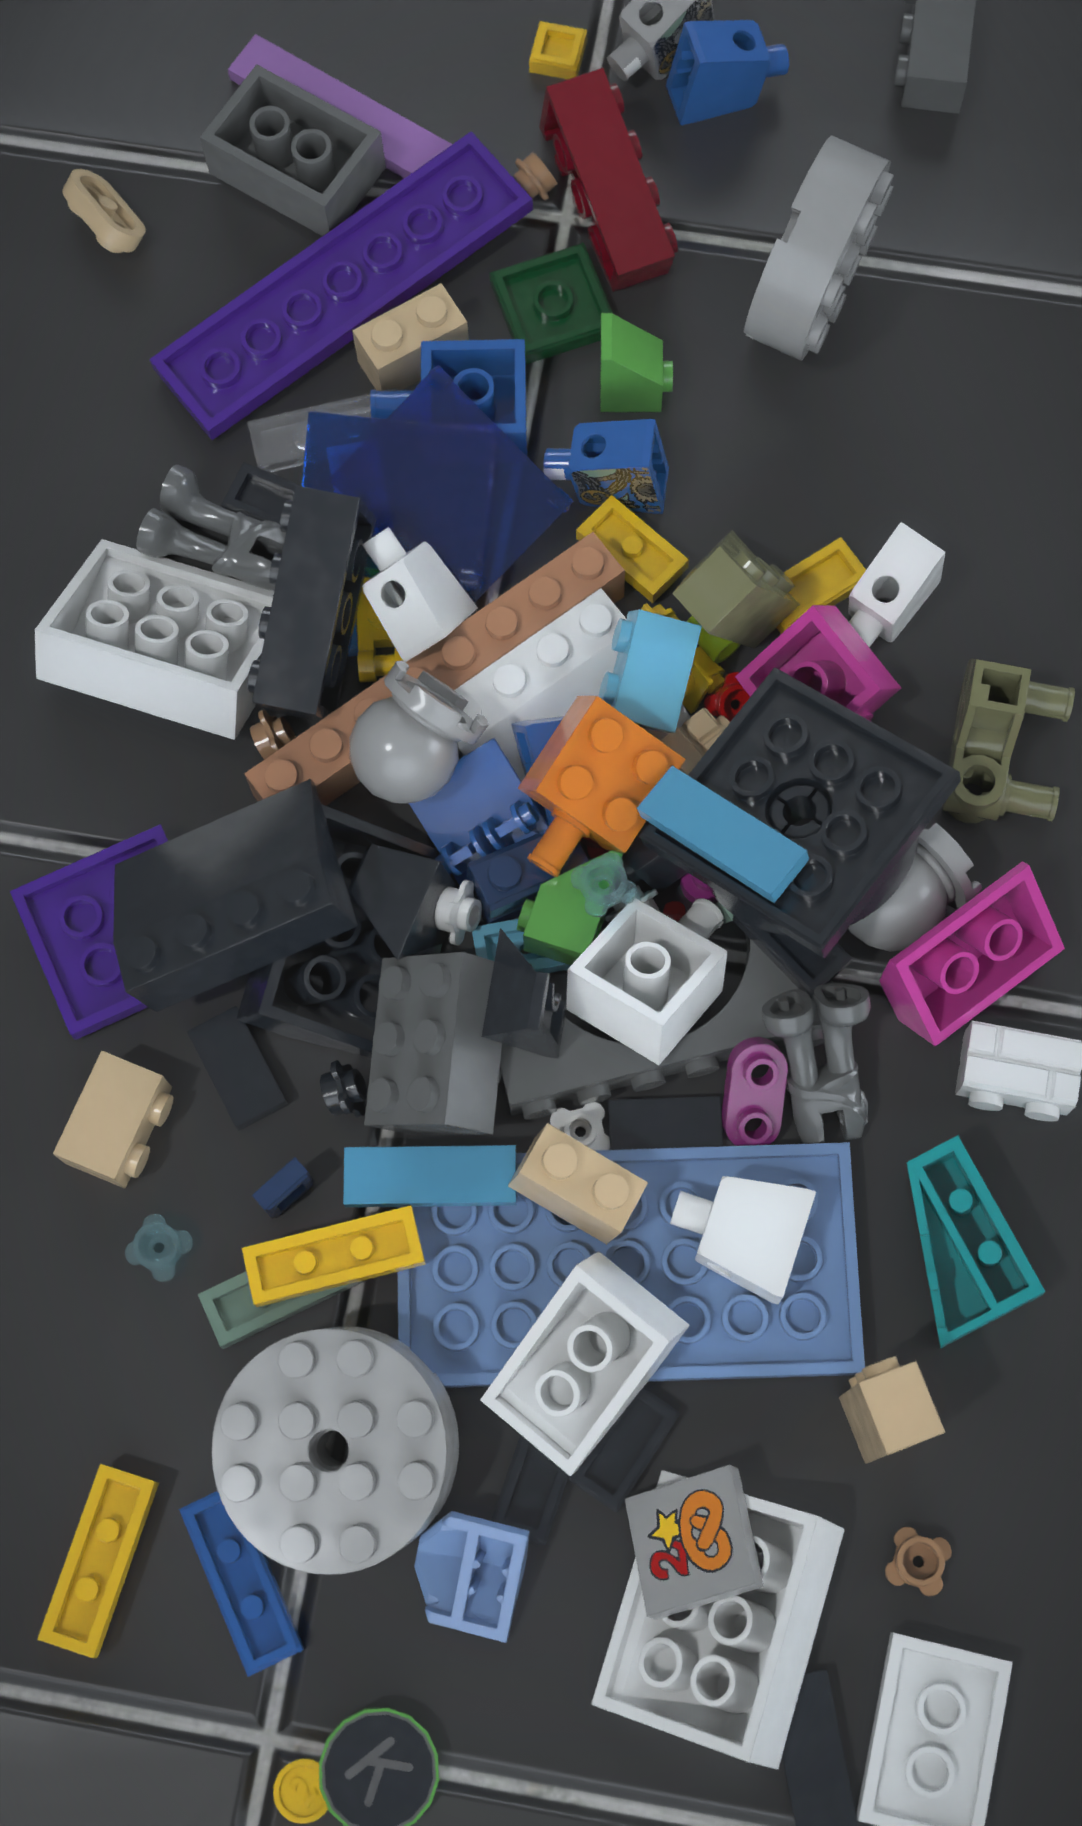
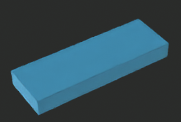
[637,766,809,903]
[343,1145,516,1207]

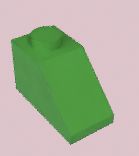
[601,313,673,412]
[517,850,623,966]

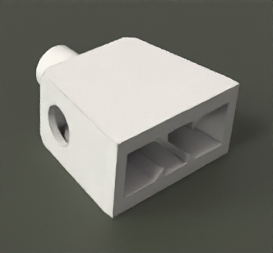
[848,522,945,647]
[362,527,477,662]
[670,1176,816,1305]

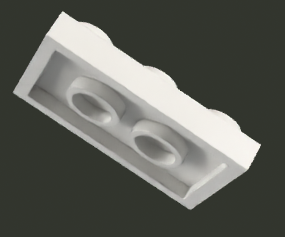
[856,1632,1013,1826]

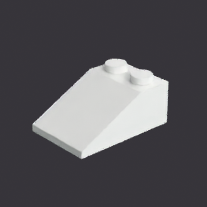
[480,1251,690,1476]

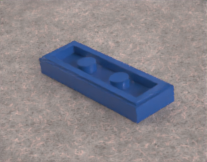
[179,1491,305,1677]

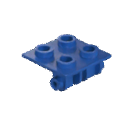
[409,737,549,885]

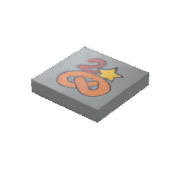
[625,1465,764,1619]

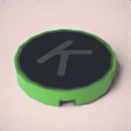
[319,1707,439,1826]

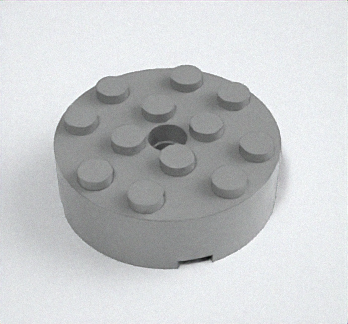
[744,135,894,361]
[212,1326,459,1575]

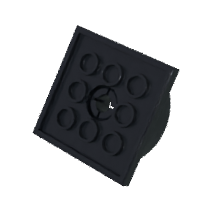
[639,667,961,959]

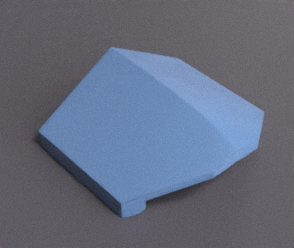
[414,1511,530,1643]

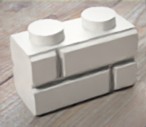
[955,1021,1082,1121]

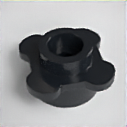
[320,1060,367,1118]

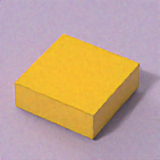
[529,21,587,79]

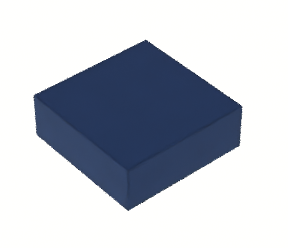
[252,1157,314,1219]

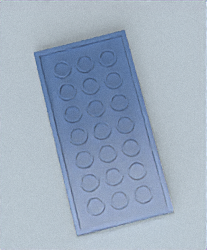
[397,1142,865,1388]

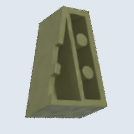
[672,530,800,649]

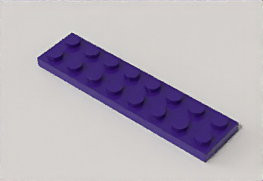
[149,131,533,440]

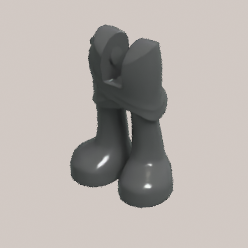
[136,464,286,591]
[761,983,871,1144]

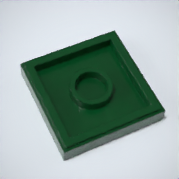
[489,243,612,365]

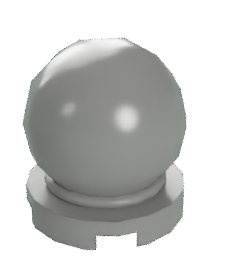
[349,661,489,803]
[848,823,982,952]

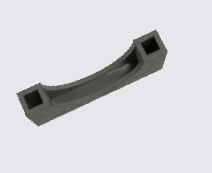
[500,934,824,1120]

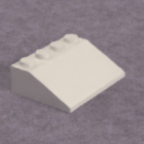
[35,539,274,740]
[454,588,690,781]
[591,1470,845,1769]

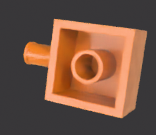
[518,696,686,877]

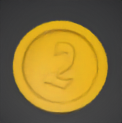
[273,1758,328,1824]

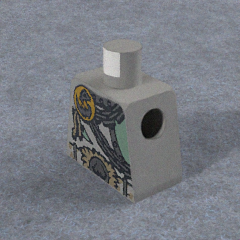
[607,0,714,81]

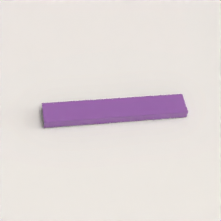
[228,34,452,178]

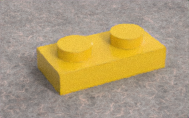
[576,495,689,603]

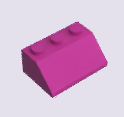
[879,861,1065,1046]

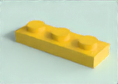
[242,1205,426,1307]
[37,1464,159,1658]

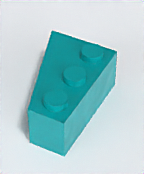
[907,1135,1046,1348]

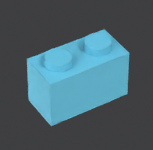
[599,609,702,733]

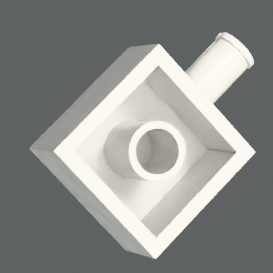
[566,897,727,1065]

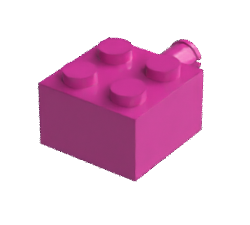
[735,605,901,722]

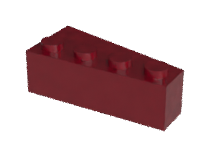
[539,68,678,292]

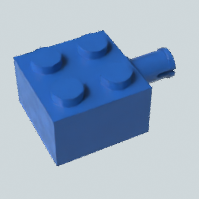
[370,339,527,464]

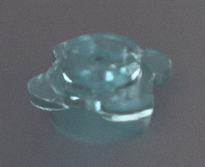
[571,853,637,917]
[125,1214,193,1282]

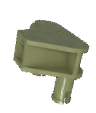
[942,659,1075,823]

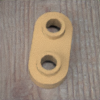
[63,169,145,253]

